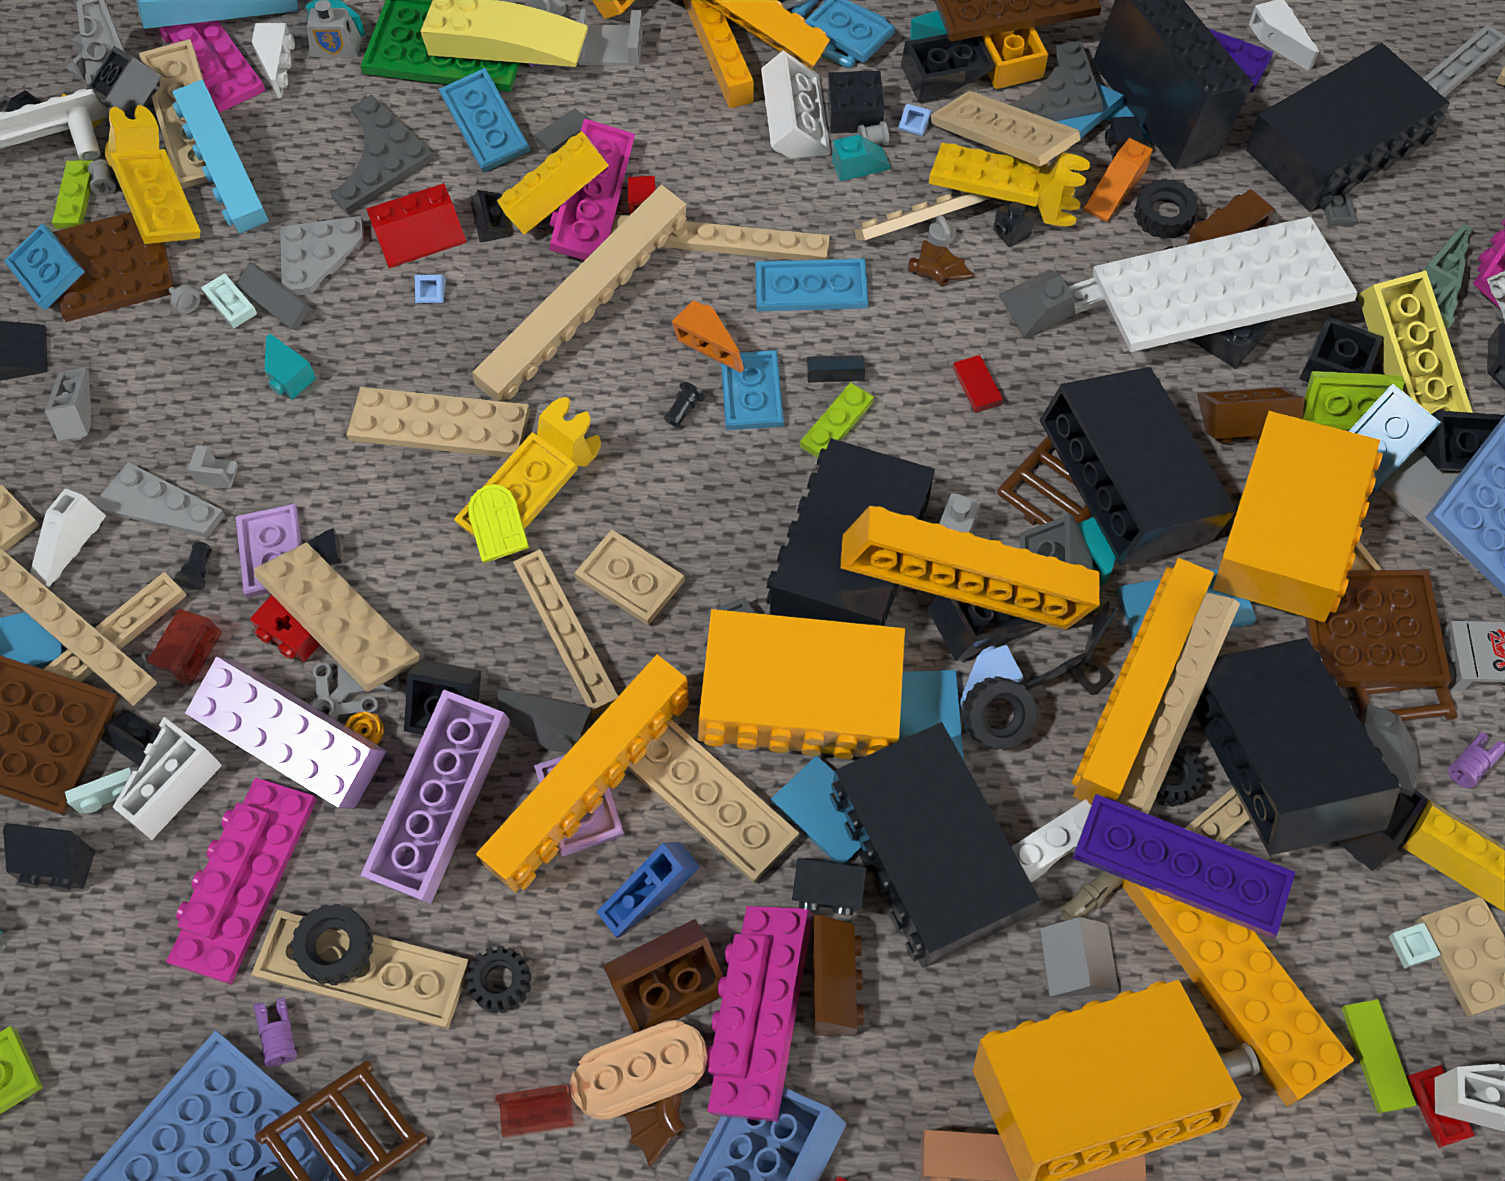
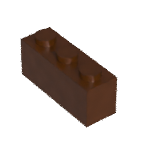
[1187,189,1275,245]

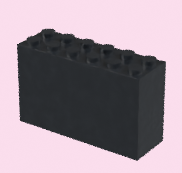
[1092,0,1253,169]
[1246,43,1450,212]
[1039,367,1237,566]
[766,438,935,626]
[1193,638,1401,856]
[829,722,1040,968]

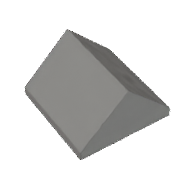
[1040,917,1119,998]

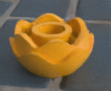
[345,712,384,745]

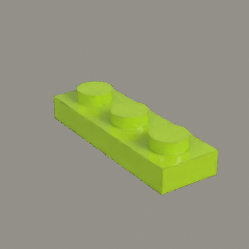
[52,160,93,229]
[800,382,874,458]

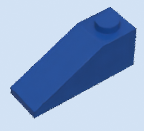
[596,842,700,938]

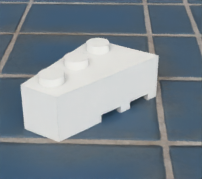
[113,717,222,840]
[1434,1064,1505,1132]

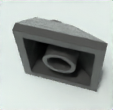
[999,269,1076,339]
[1020,514,1093,570]
[1359,704,1419,797]

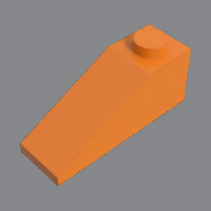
[1083,138,1153,222]
[672,300,744,373]

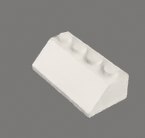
[761,51,831,158]

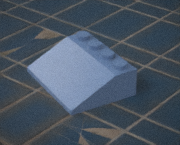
[688,1087,846,1181]

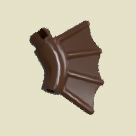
[908,240,975,287]
[623,1093,686,1166]

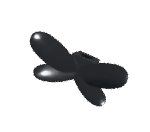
[1023,601,1117,695]

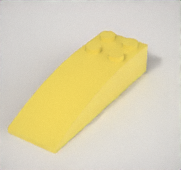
[421,0,588,67]
[1357,271,1473,414]

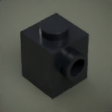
[1105,116,1144,160]
[993,201,1036,248]

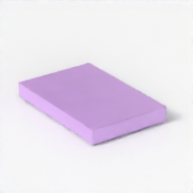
[236,504,302,598]
[534,755,625,856]

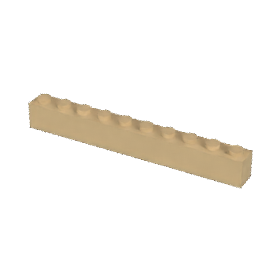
[472,184,687,402]

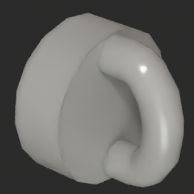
[928,215,956,246]
[169,285,200,314]

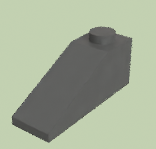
[497,689,592,754]

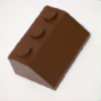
[1197,386,1304,442]
[813,915,864,1036]
[602,919,724,1033]

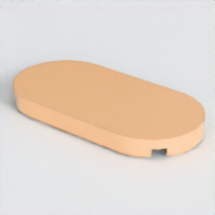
[570,1020,707,1120]

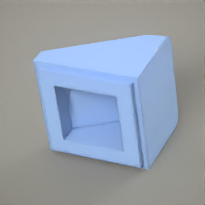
[898,103,932,137]
[414,275,446,303]

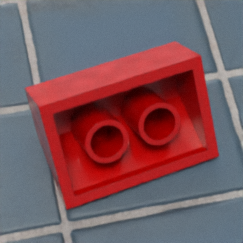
[366,183,467,269]

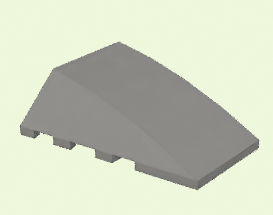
[1380,449,1479,573]

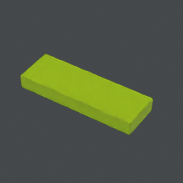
[1341,999,1416,1114]

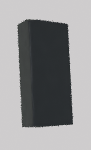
[471,189,512,242]
[807,355,865,383]
[102,710,160,766]

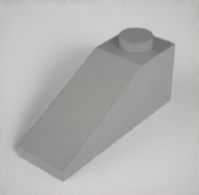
[45,367,92,441]

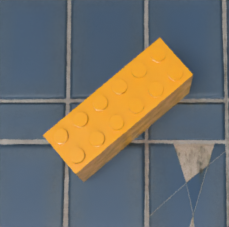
[1212,411,1383,623]
[698,609,905,759]
[972,979,1242,1181]

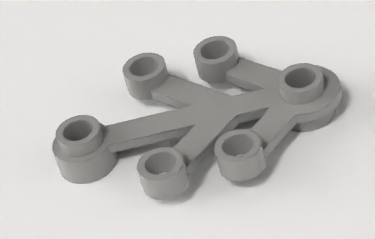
[310,662,401,721]

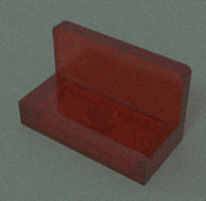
[148,609,222,685]
[495,1084,574,1138]

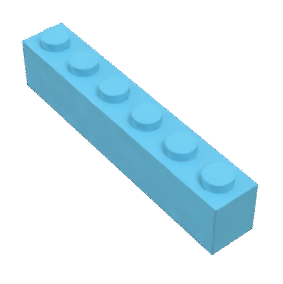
[136,0,298,29]
[172,79,270,234]

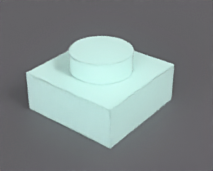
[1388,923,1440,969]

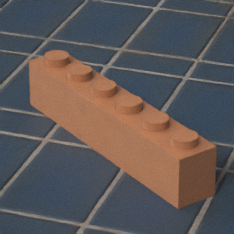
[921,1130,1146,1181]

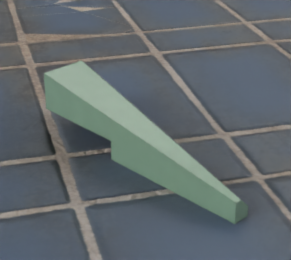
[1424,223,1472,329]

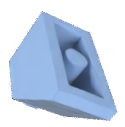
[959,644,1023,711]

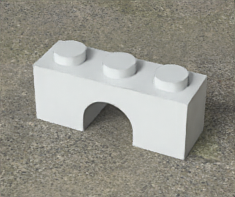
[1012,799,1091,882]

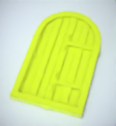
[468,484,529,564]

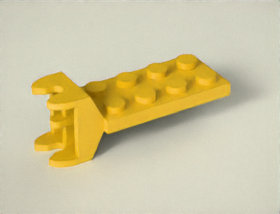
[105,105,201,244]
[928,143,1090,226]
[454,397,601,538]

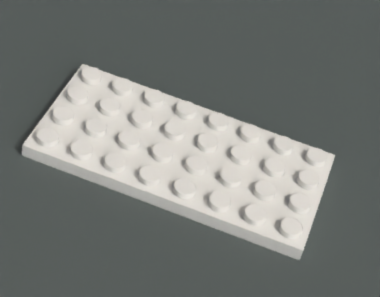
[1093,217,1357,352]

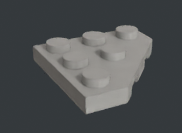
[280,216,365,296]

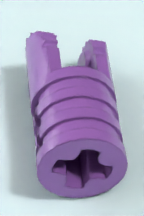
[1447,732,1505,789]
[253,997,297,1067]

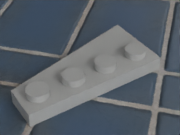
[76,0,125,105]
[93,462,225,538]

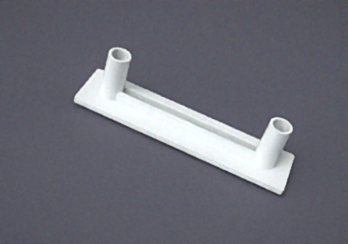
[0,89,109,160]

